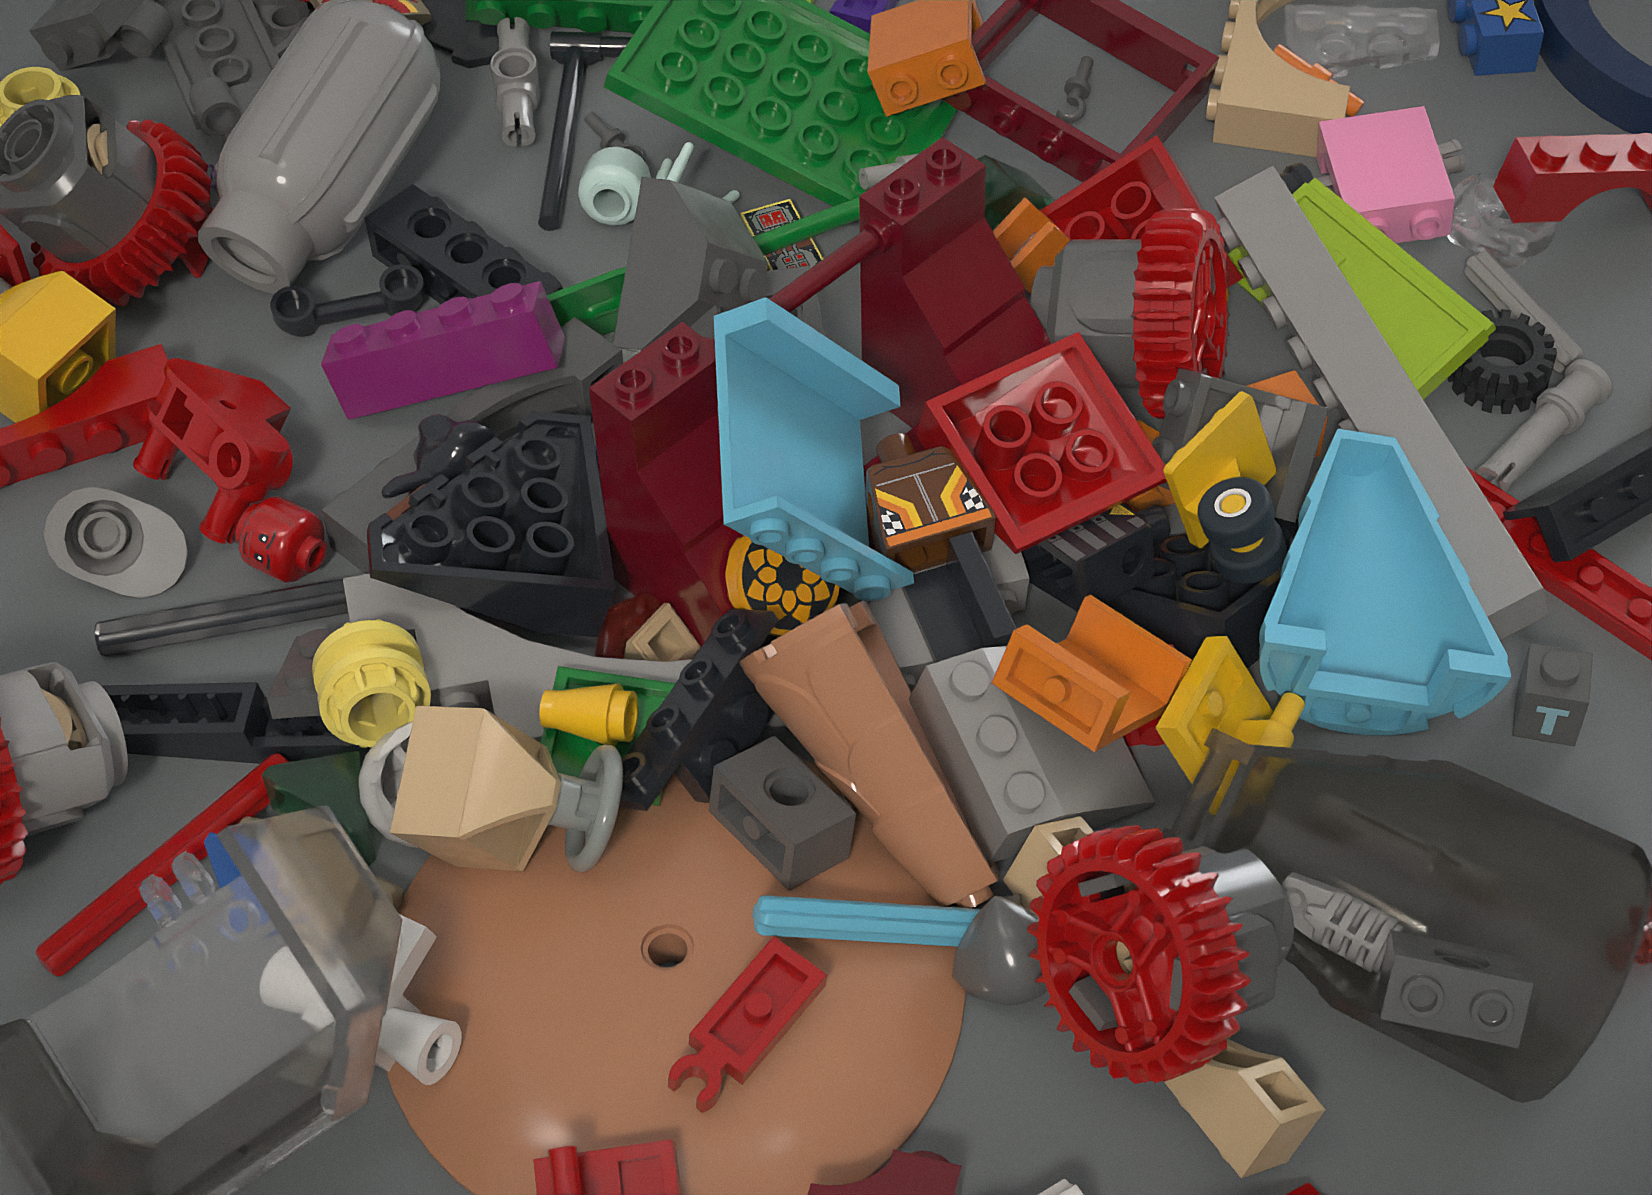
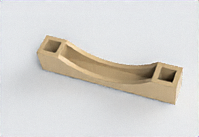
[1003,816,1326,1178]

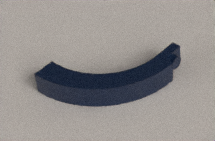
[1533,0,1652,134]

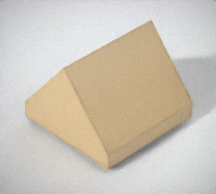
[624,603,701,662]

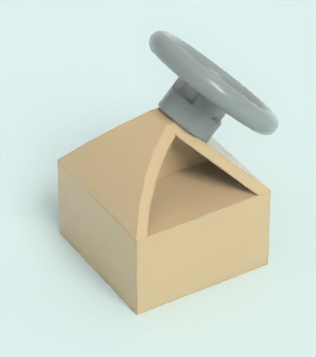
[390,706,623,873]

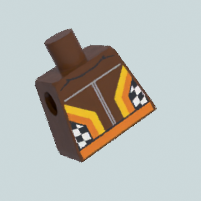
[865,433,996,573]

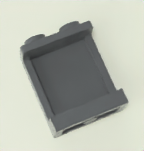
[1152,368,1328,523]

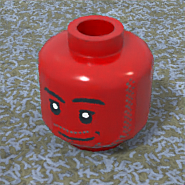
[235,497,327,583]

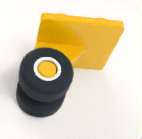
[1163,391,1287,584]

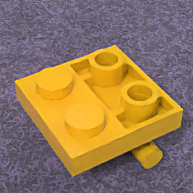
[1156,636,1305,815]

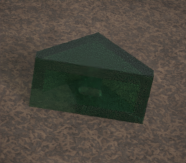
[261,751,376,867]

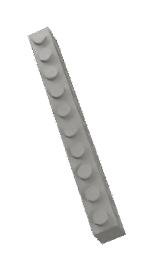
[1214,166,1550,640]

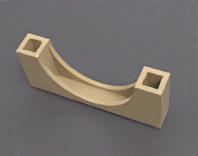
[1206,0,1350,157]

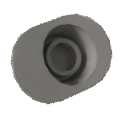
[43,486,188,598]

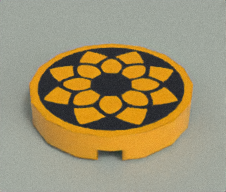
[725,535,840,637]

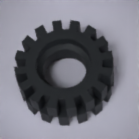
[1448,309,1557,414]

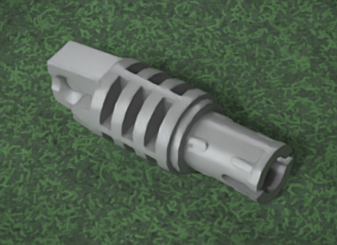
[1281,872,1404,973]

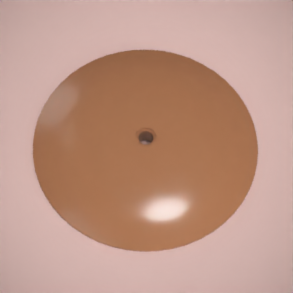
[386,745,966,1195]

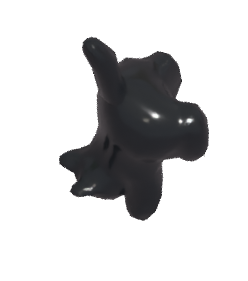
[381,414,495,499]

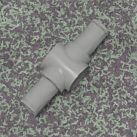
[490,17,541,147]

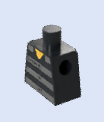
[1021,504,1171,612]

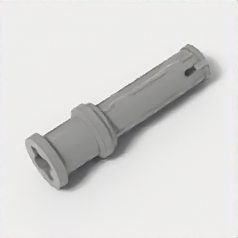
[1475,359,1613,493]

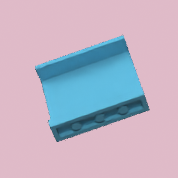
[714,297,914,601]

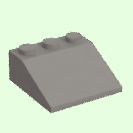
[908,646,1155,864]

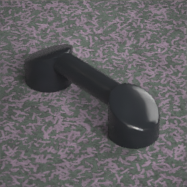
[270,264,425,337]

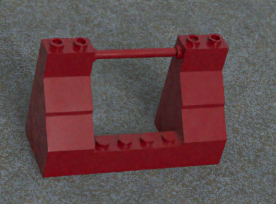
[589,137,1051,649]

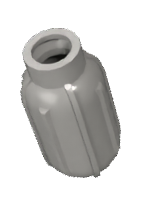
[197,0,440,294]

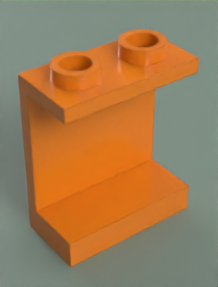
[868,0,986,117]
[992,595,1192,752]

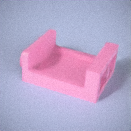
[1316,106,1455,243]

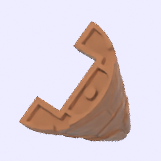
[739,601,1001,908]

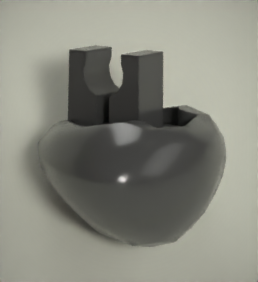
[952,894,1048,1005]

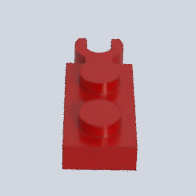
[668,936,827,1113]

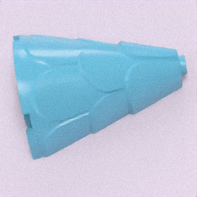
[1259,429,1511,736]

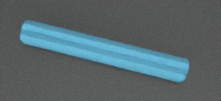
[752,895,981,947]

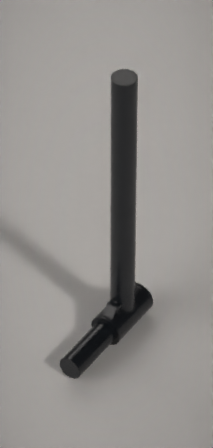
[538,31,632,231]

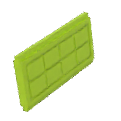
[1229,178,1496,400]

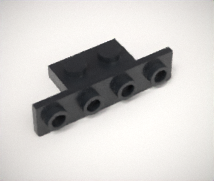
[619,609,779,811]

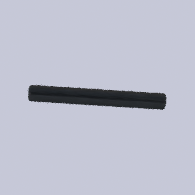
[94,578,348,657]

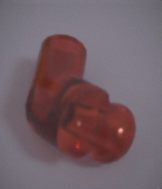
[594,592,661,659]

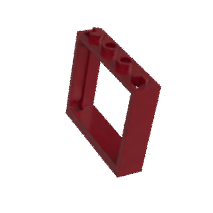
[942,0,1219,183]

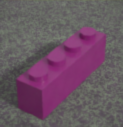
[321,281,565,420]

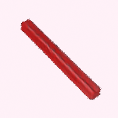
[35,753,297,977]

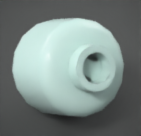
[578,146,651,226]

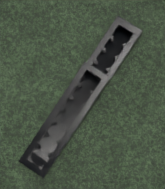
[102,682,372,772]

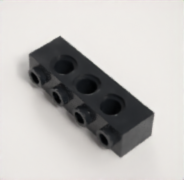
[365,184,563,305]

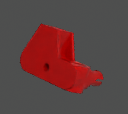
[133,358,293,544]

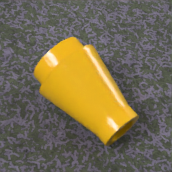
[539,683,639,747]

